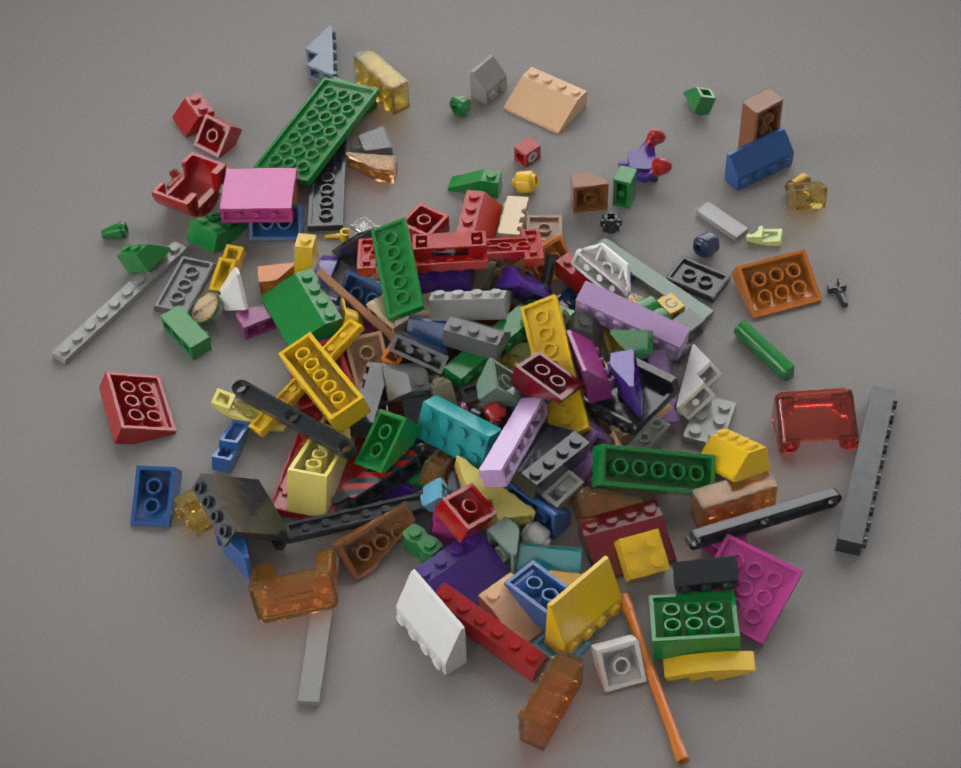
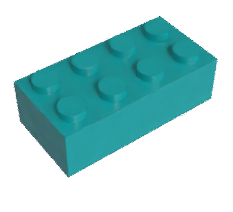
[417,395,502,469]

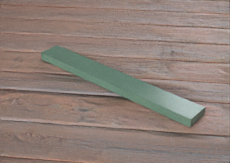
[597,237,714,322]

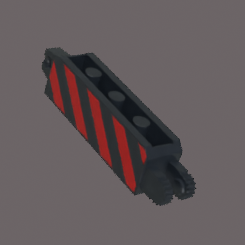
[331,442,431,511]

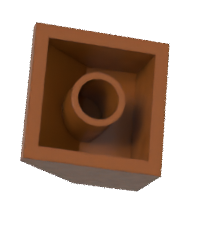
[570,171,609,213]

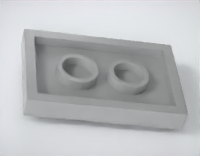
[683,397,737,447]

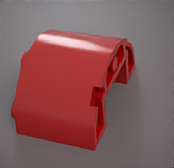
[152,152,227,218]

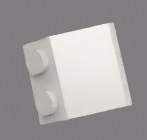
[590,635,647,692]

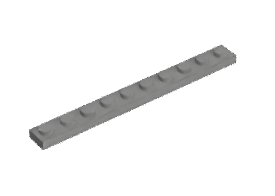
[51,241,188,365]

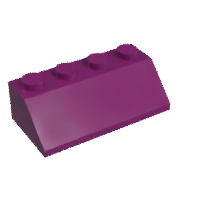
[566,330,614,403]

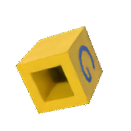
[657,293,685,320]

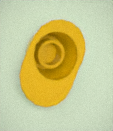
[339,298,363,326]

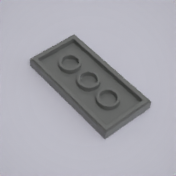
[154,256,216,313]

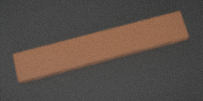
[317,268,395,343]

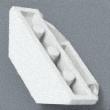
[571,243,631,300]

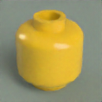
[512,170,539,194]

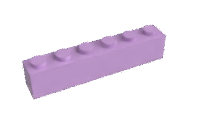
[479,397,548,487]

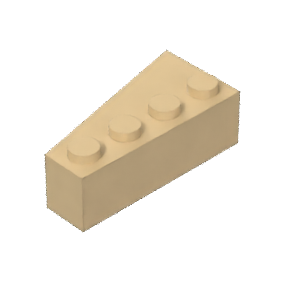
[498,196,529,238]

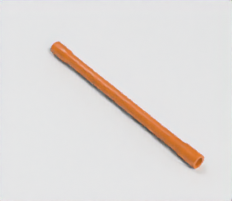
[621,593,690,765]

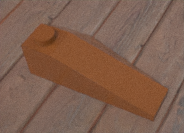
[331,503,416,581]

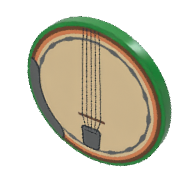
[190,291,221,325]

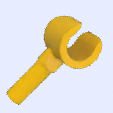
[325,228,350,242]

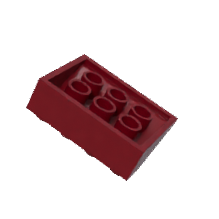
[578,499,677,578]

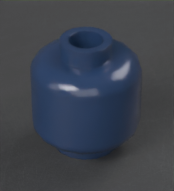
[693,231,720,258]

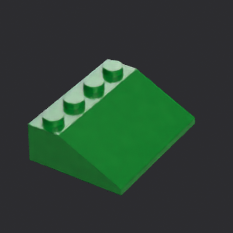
[261,268,342,346]
[649,590,740,660]

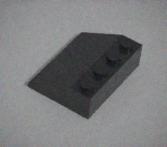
[510,422,590,501]

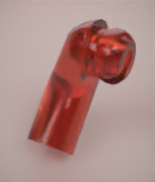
[166,169,182,190]

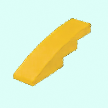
[663,651,756,682]

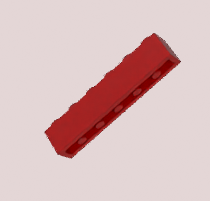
[435,582,548,682]

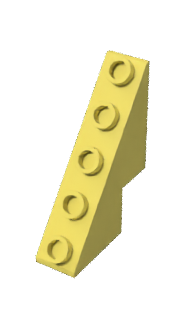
[454,456,535,526]

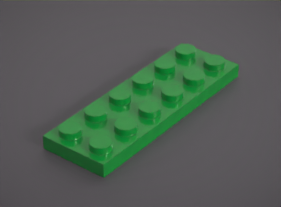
[371,217,425,322]

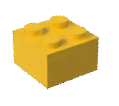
[614,529,670,583]

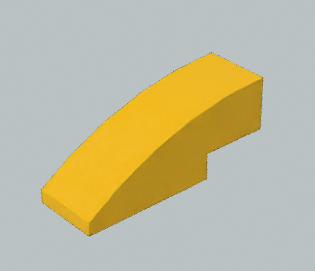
[209,244,247,292]

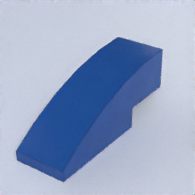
[212,419,251,473]

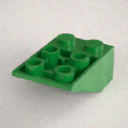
[186,211,249,253]

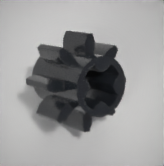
[600,212,622,234]

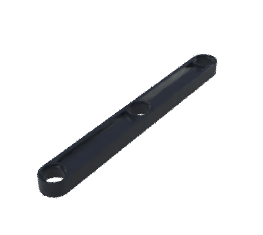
[231,380,357,459]
[684,488,842,550]

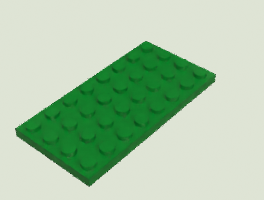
[253,77,380,186]

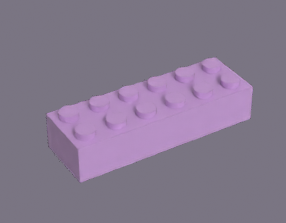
[575,281,690,361]

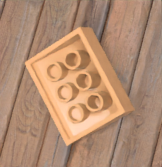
[503,67,587,134]

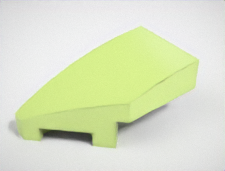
[746,226,783,246]

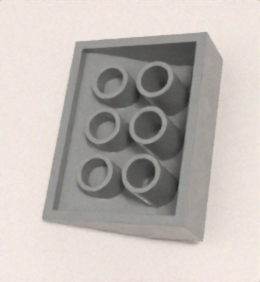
[428,289,514,321]

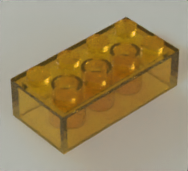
[354,48,410,115]

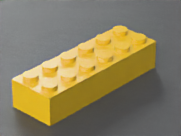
[278,332,372,433]

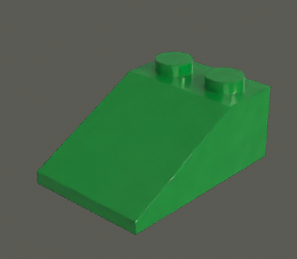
[355,409,421,474]

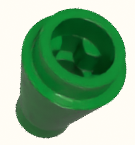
[101,221,129,239]

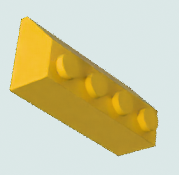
[701,429,771,482]

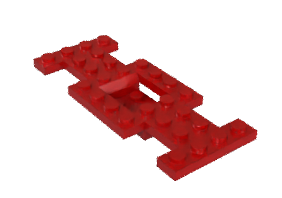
[357,229,544,277]

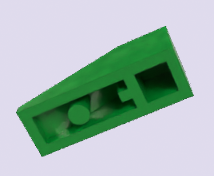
[448,169,502,198]

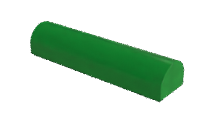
[734,320,794,381]

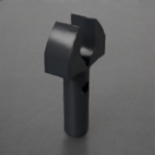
[827,278,848,308]

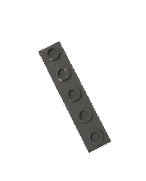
[604,415,671,494]

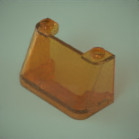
[248,548,339,623]

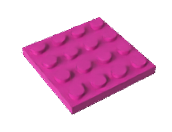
[694,534,803,646]

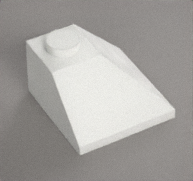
[219,267,248,311]

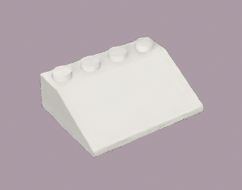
[396,569,467,676]

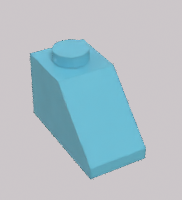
[421,478,452,512]

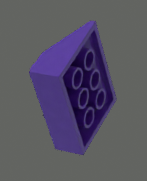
[418,252,476,294]
[409,532,510,606]

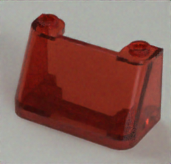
[771,387,859,453]

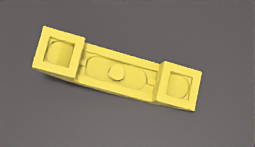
[210,388,286,432]

